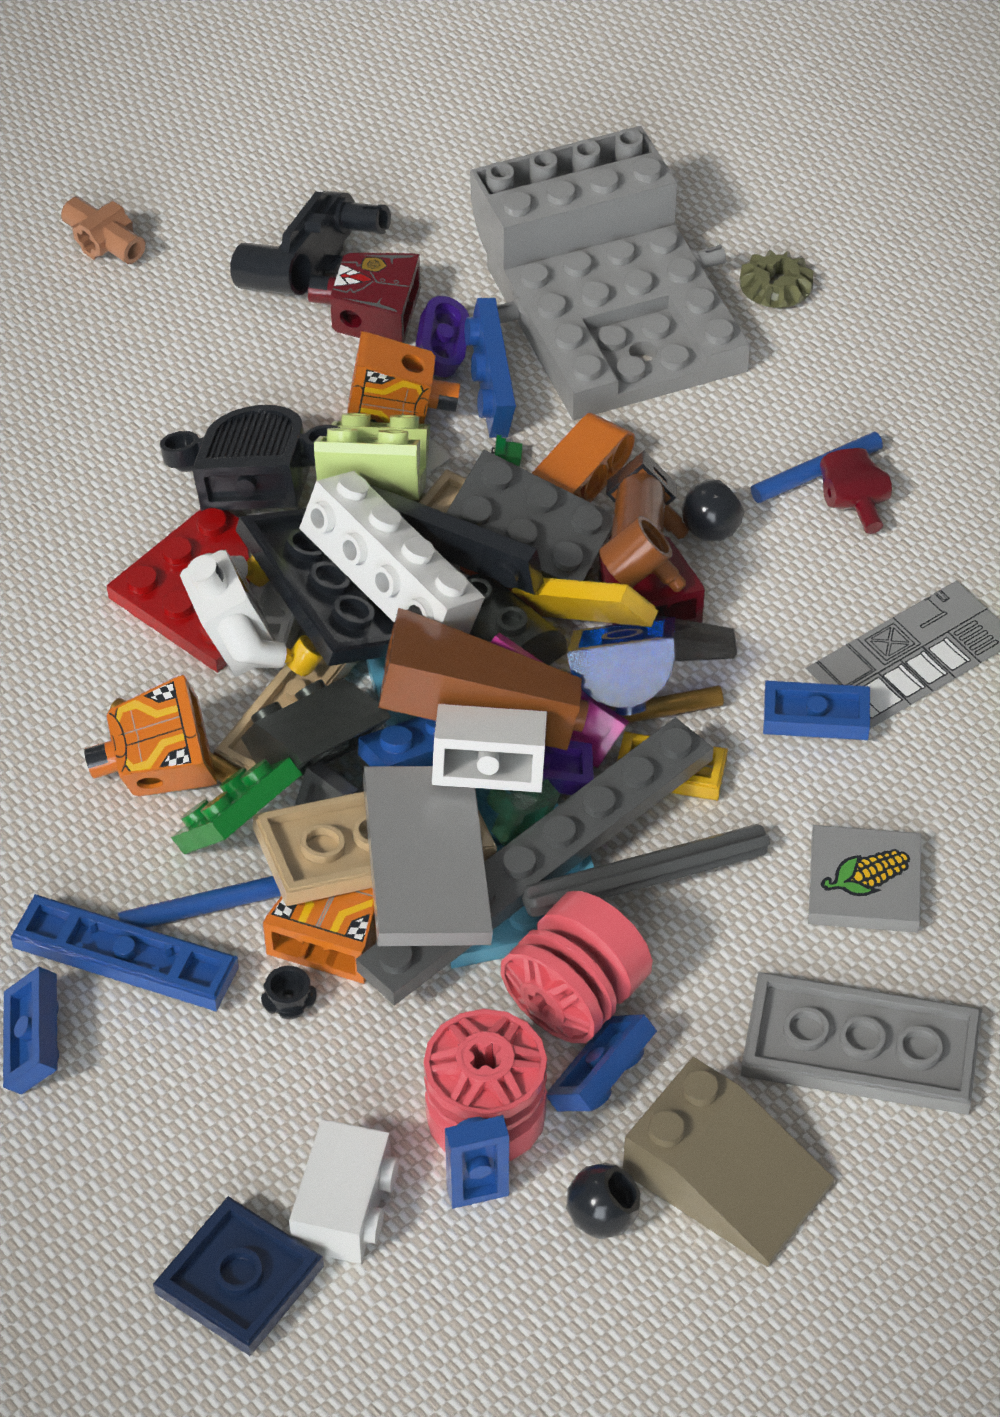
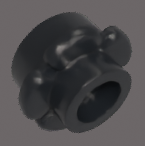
[261,966,317,1019]

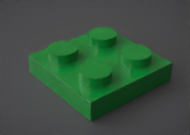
[171,757,302,854]

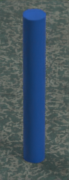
[750,431,883,503]
[118,876,281,928]

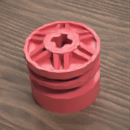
[500,891,653,1043]
[423,1009,547,1161]

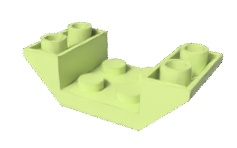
[314,413,430,500]

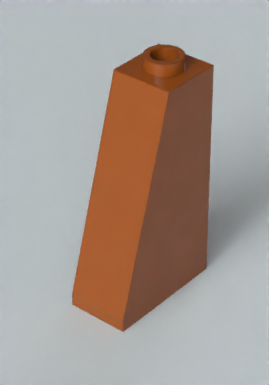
[378,608,589,750]

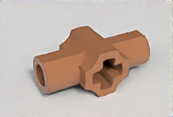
[61,196,146,264]

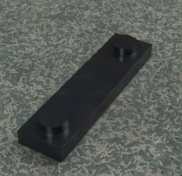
[369,484,544,595]

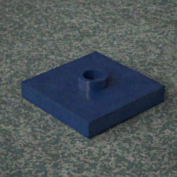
[153,1196,324,1356]

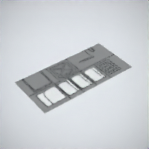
[805,580,1000,729]

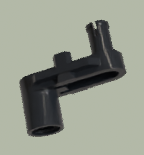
[230,191,391,295]

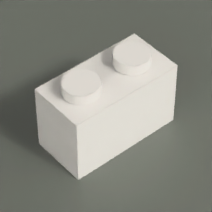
[432,704,547,792]
[289,1119,399,1264]

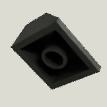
[241,678,391,781]

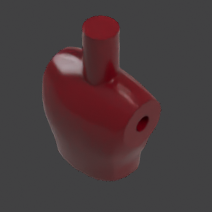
[820,448,892,534]

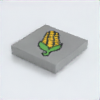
[808,825,921,933]

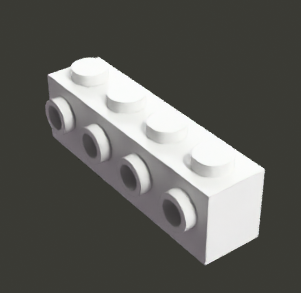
[299,471,485,634]

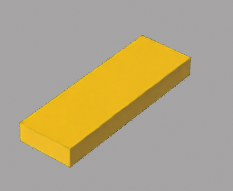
[512,578,658,627]

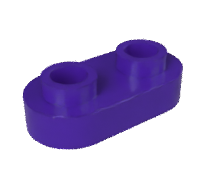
[415,296,470,377]

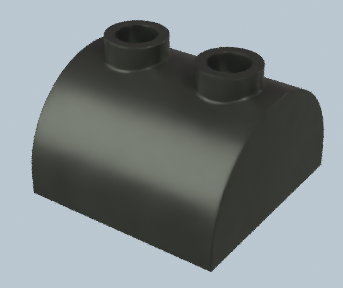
[467,574,567,665]

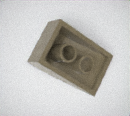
[623,1056,835,1267]

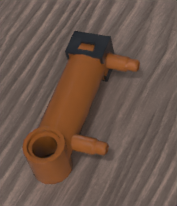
[599,450,689,592]

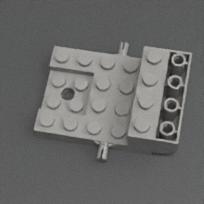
[470,126,750,421]

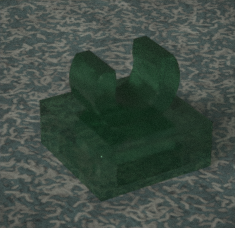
[487,779,560,846]

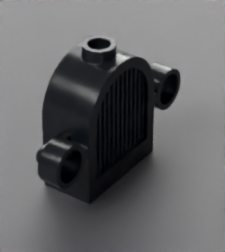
[160,405,340,511]

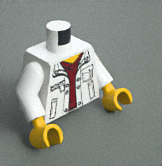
[180,550,323,677]

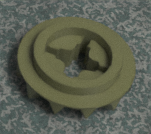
[739,249,813,308]

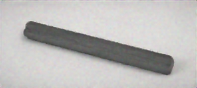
[521,824,770,917]

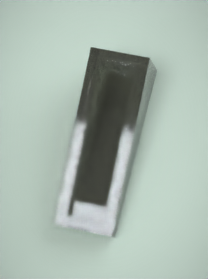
[630,615,737,663]

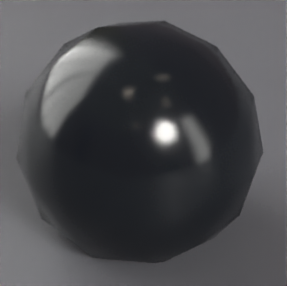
[681,479,745,541]
[566,1162,641,1239]

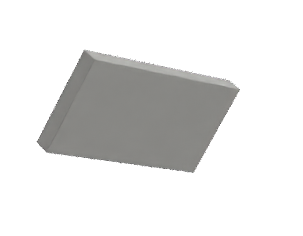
[363,766,493,946]
[740,972,982,1115]

